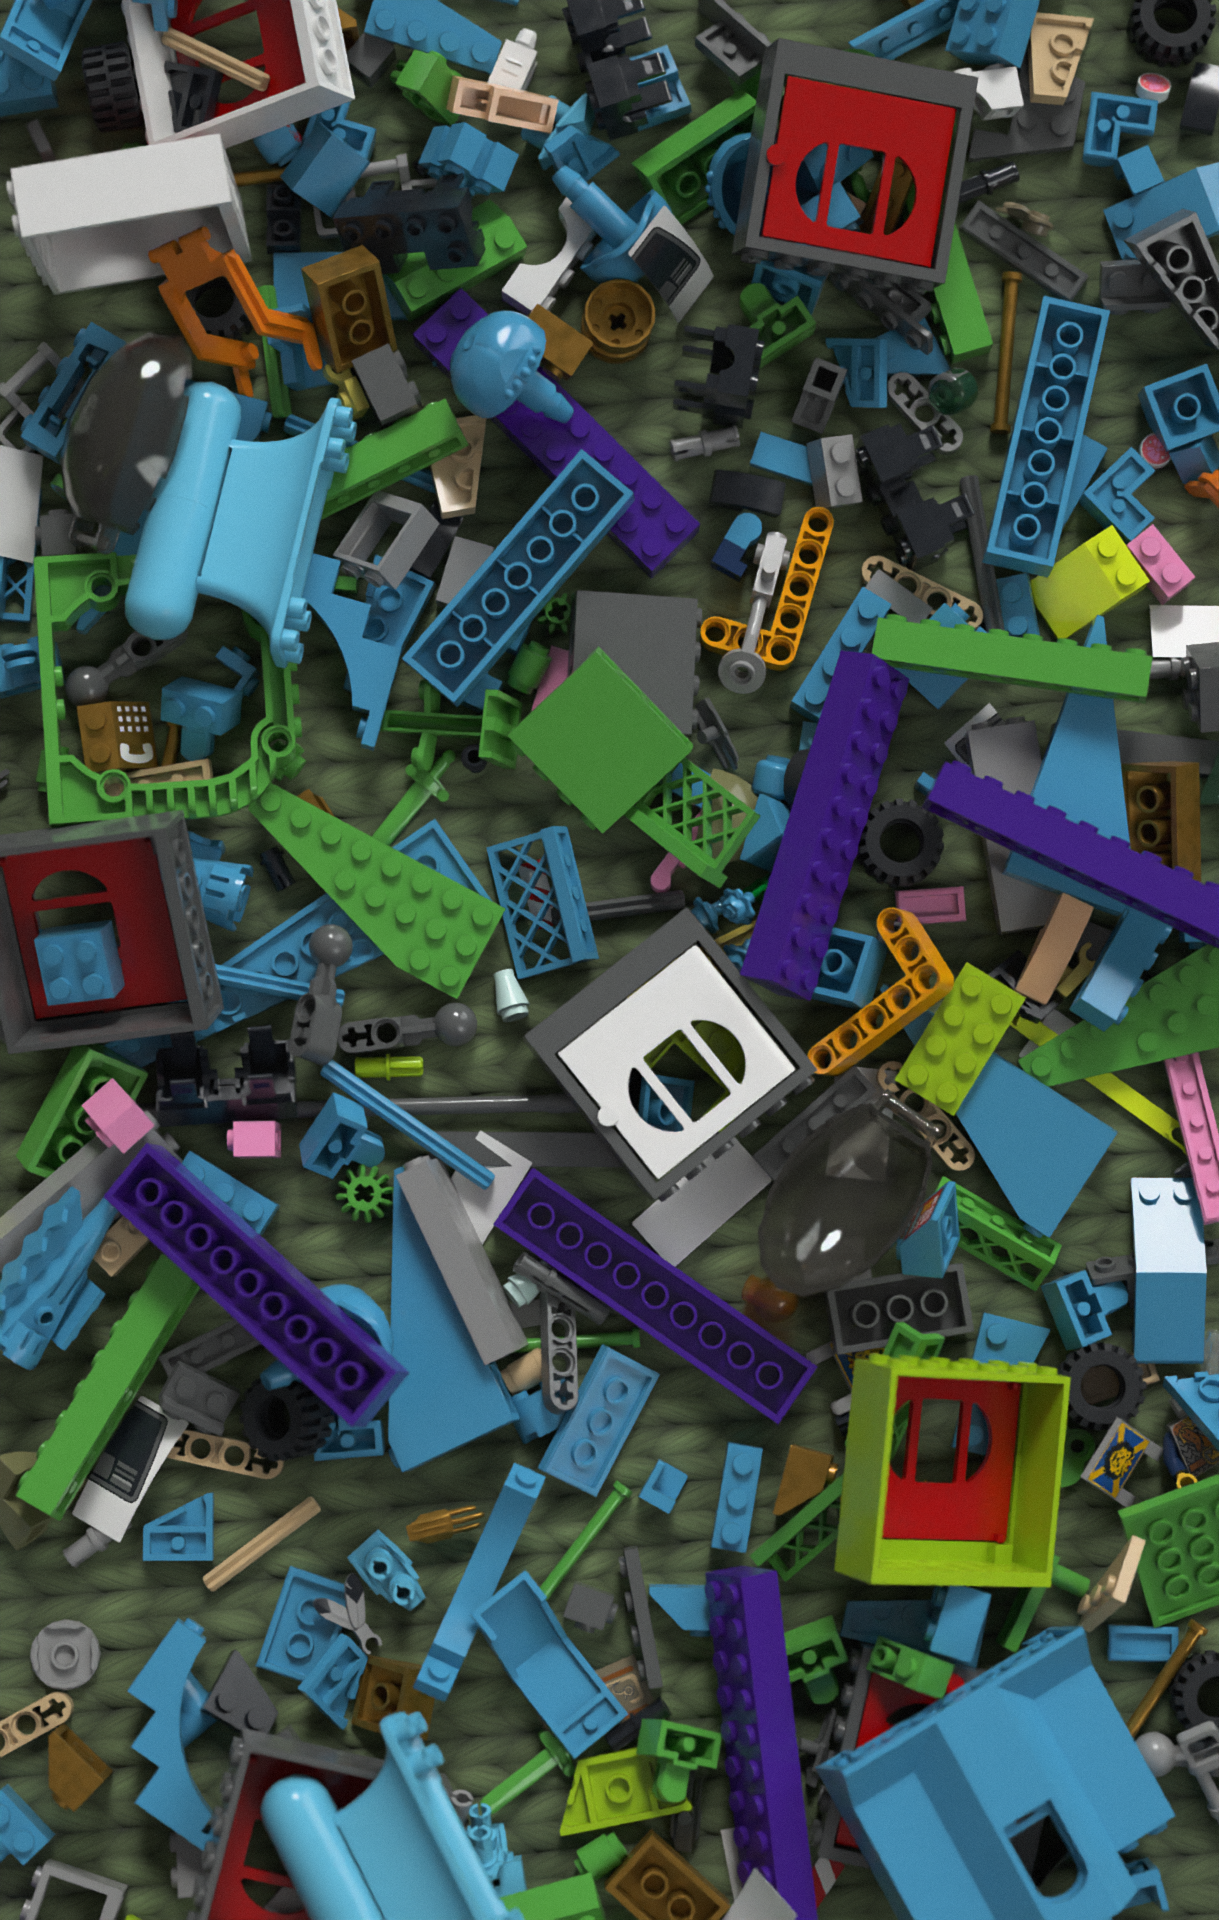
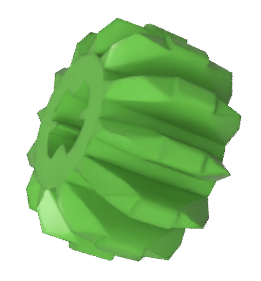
[336,1164,394,1223]

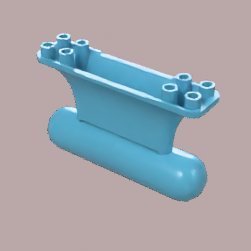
[125,382,357,668]
[261,1712,525,1920]

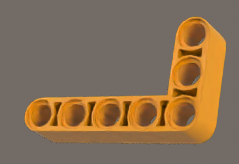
[699,507,834,671]
[807,907,954,1076]

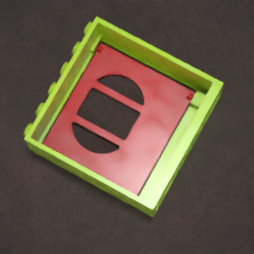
[834,1353,1071,1587]

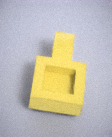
[323,364,370,421]
[1055,942,1096,999]

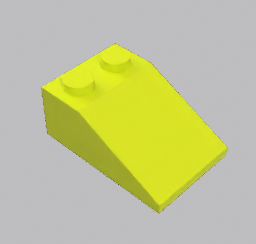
[1030,525,1150,639]

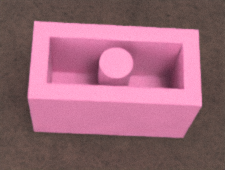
[1126,524,1195,605]
[82,1078,155,1154]
[227,1121,281,1159]

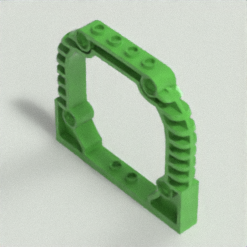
[34,552,302,828]

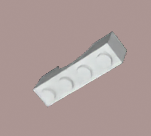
[879,64,1024,120]
[501,197,597,316]

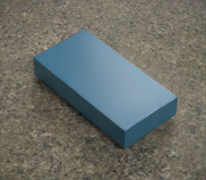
[750,432,813,487]
[1107,1625,1178,1662]

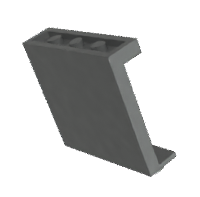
[567,590,702,737]

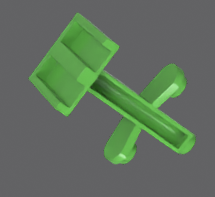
[380,679,523,771]

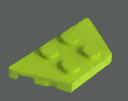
[560,1747,693,1836]

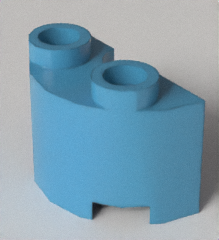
[511,1379,567,1444]

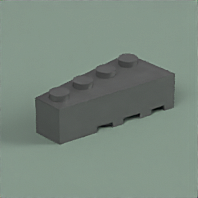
[1123,209,1219,350]

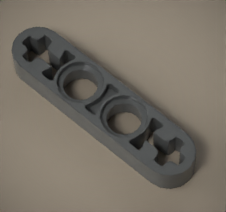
[540,1292,578,1415]

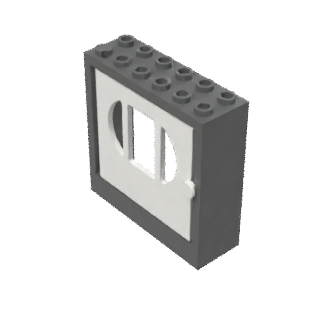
[523,907,818,1203]

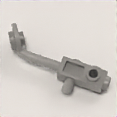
[718,532,791,694]

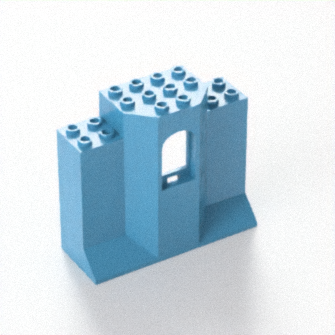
[815,1626,1176,1920]

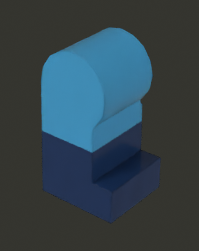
[710,513,762,583]

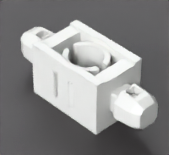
[487,29,537,91]

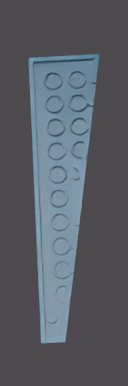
[104,819,493,1068]

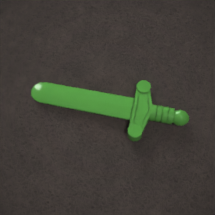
[372,750,455,846]
[480,1729,575,1815]

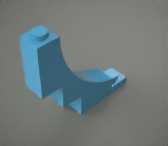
[302,553,402,751]
[413,1462,546,1702]
[128,1617,214,1851]

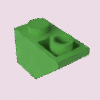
[866,1635,954,1699]

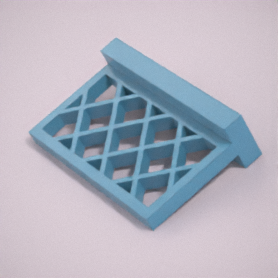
[486,826,599,979]

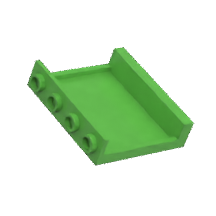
[507,646,693,834]

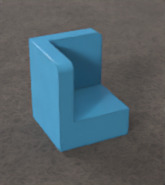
[1112,145,1164,195]
[1169,435,1219,484]
[638,1459,688,1514]

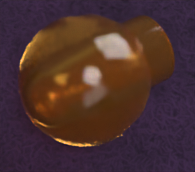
[741,1274,799,1323]

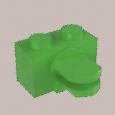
[389,49,463,126]
[739,283,816,368]
[784,1615,848,1704]
[636,1719,722,1802]

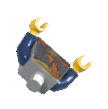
[1163,1397,1219,1489]

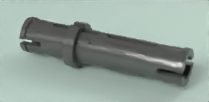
[513,1252,610,1325]

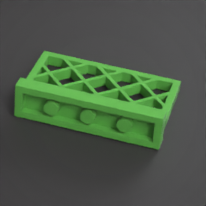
[623,757,761,888]

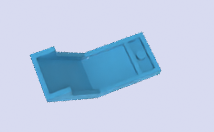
[0,0,93,81]
[1103,162,1219,260]
[1130,1178,1206,1364]
[470,1570,629,1759]

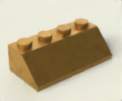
[1121,761,1201,883]

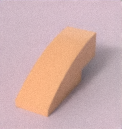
[446,75,559,133]
[1014,893,1094,1005]

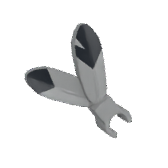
[313,1573,382,1655]

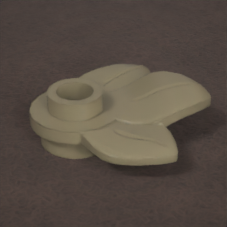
[996,202,1054,238]

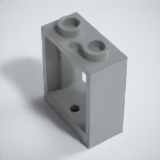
[333,490,440,590]
[19,1858,128,1920]

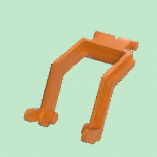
[148,226,323,397]

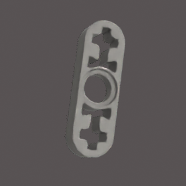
[887,372,963,455]

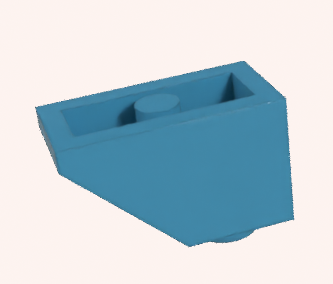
[649,1584,711,1637]

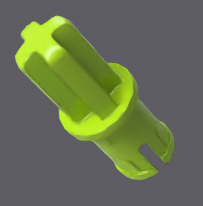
[355,1054,424,1081]

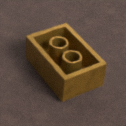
[301,245,398,373]
[605,1829,730,1920]

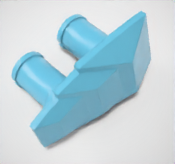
[521,93,595,170]
[347,1529,426,1611]
[466,1803,508,1881]

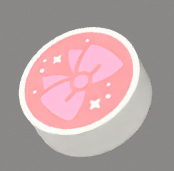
[1135,73,1171,103]
[1139,433,1171,468]

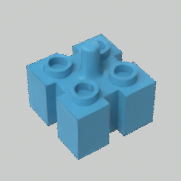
[418,122,519,197]

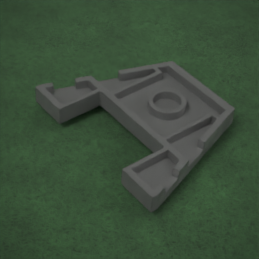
[968,50,1085,163]

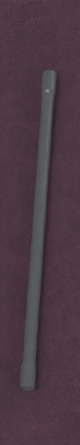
[136,1093,580,1121]

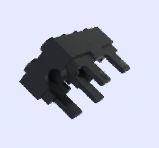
[562,0,673,141]
[333,173,486,274]
[673,324,764,429]
[855,423,975,572]
[156,1026,298,1127]

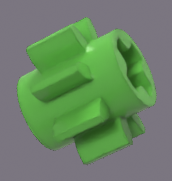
[538,593,571,635]
[271,740,307,782]

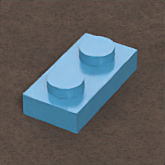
[996,573,1040,638]

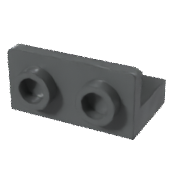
[1099,260,1171,315]
[159,1360,240,1436]

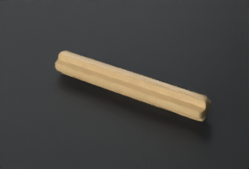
[161,27,270,92]
[202,1497,321,1592]

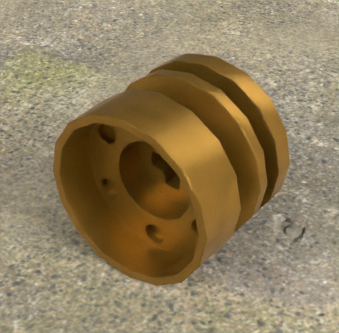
[581,279,655,364]

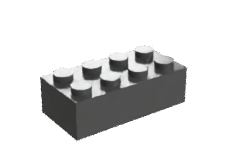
[822,1263,975,1355]

